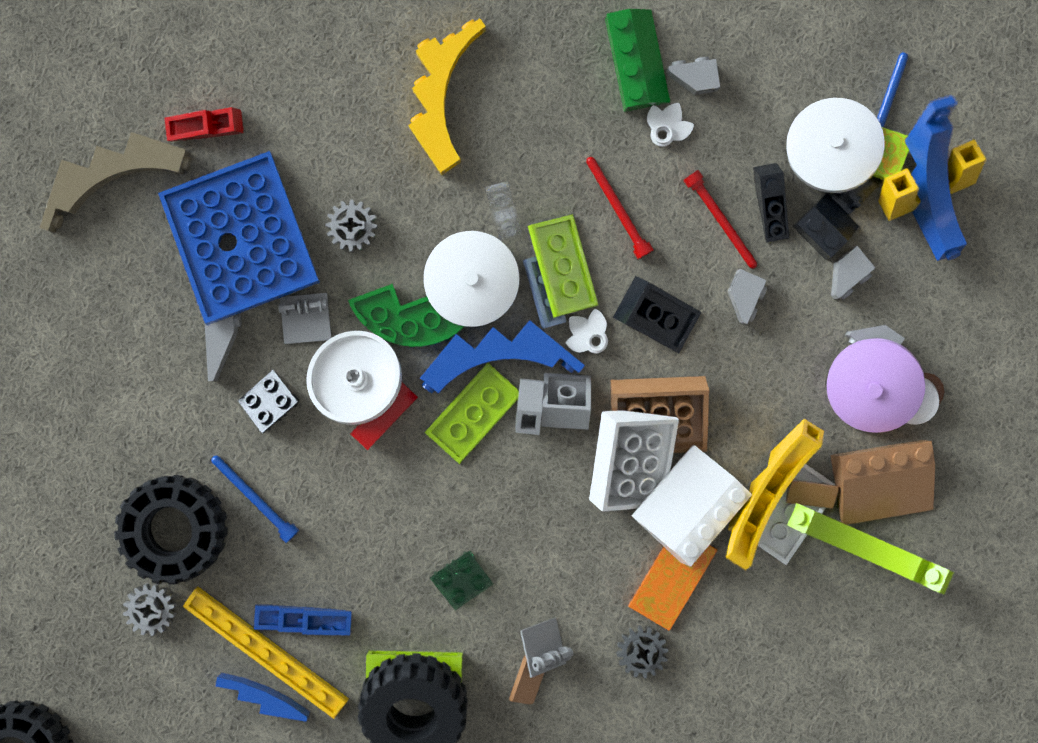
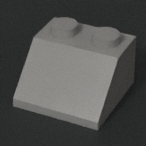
[541,373,591,430]

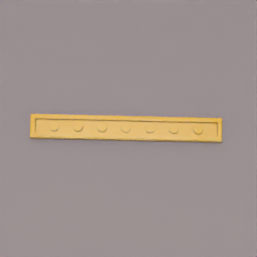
[182,586,349,719]

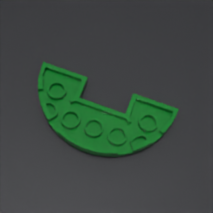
[348,284,465,347]

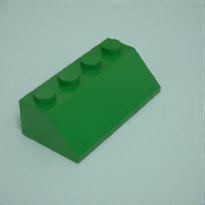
[605,9,670,112]

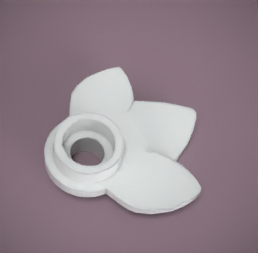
[647,103,694,147]
[566,309,608,353]

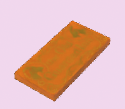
[628,545,717,631]

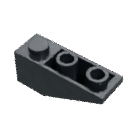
[753,163,789,243]

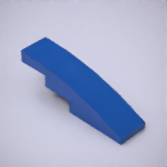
[254,604,352,636]
[216,673,310,722]

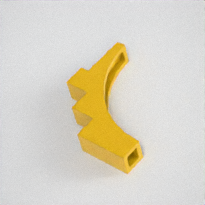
[408,18,486,175]
[726,419,824,570]

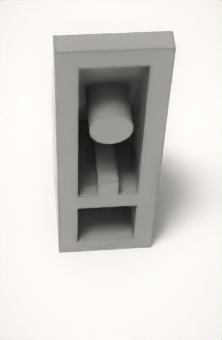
[205,313,242,381]

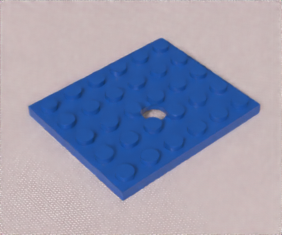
[158,151,320,326]

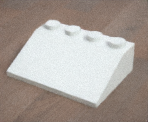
[589,411,679,512]
[631,445,752,567]

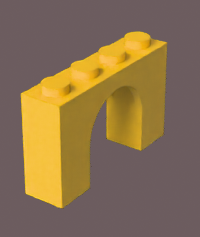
[878,139,986,221]

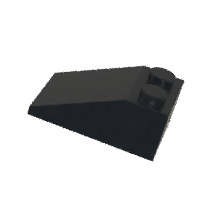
[613,276,702,353]

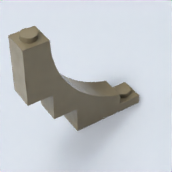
[39,132,192,233]

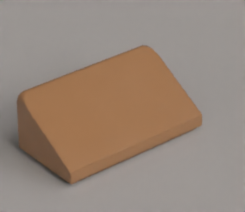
[786,480,839,509]
[509,655,544,704]

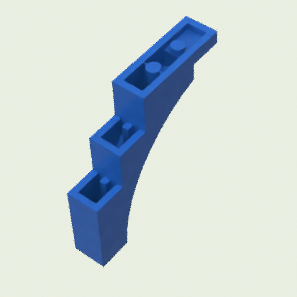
[905,95,967,261]
[420,320,585,393]

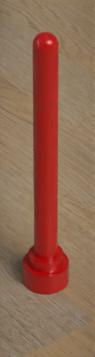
[586,157,654,259]
[683,169,757,269]

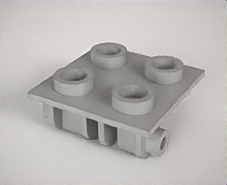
[278,293,331,344]
[520,618,573,677]

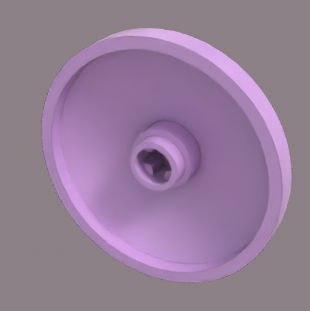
[827,338,925,433]

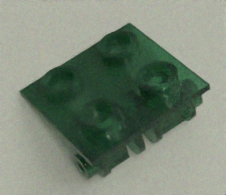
[430,550,493,610]

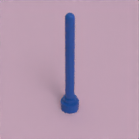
[877,52,908,128]
[211,456,299,543]

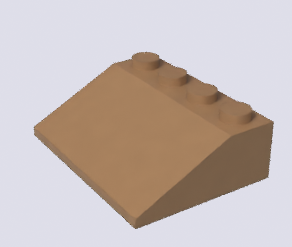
[610,376,709,453]
[831,440,935,525]

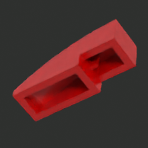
[164,107,244,142]
[350,381,418,450]

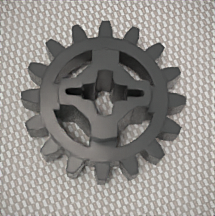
[616,625,668,679]

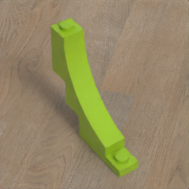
[787,504,954,594]

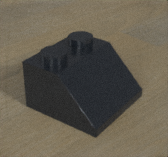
[792,193,859,260]

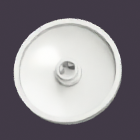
[787,98,885,193]
[424,231,519,327]
[307,331,402,425]

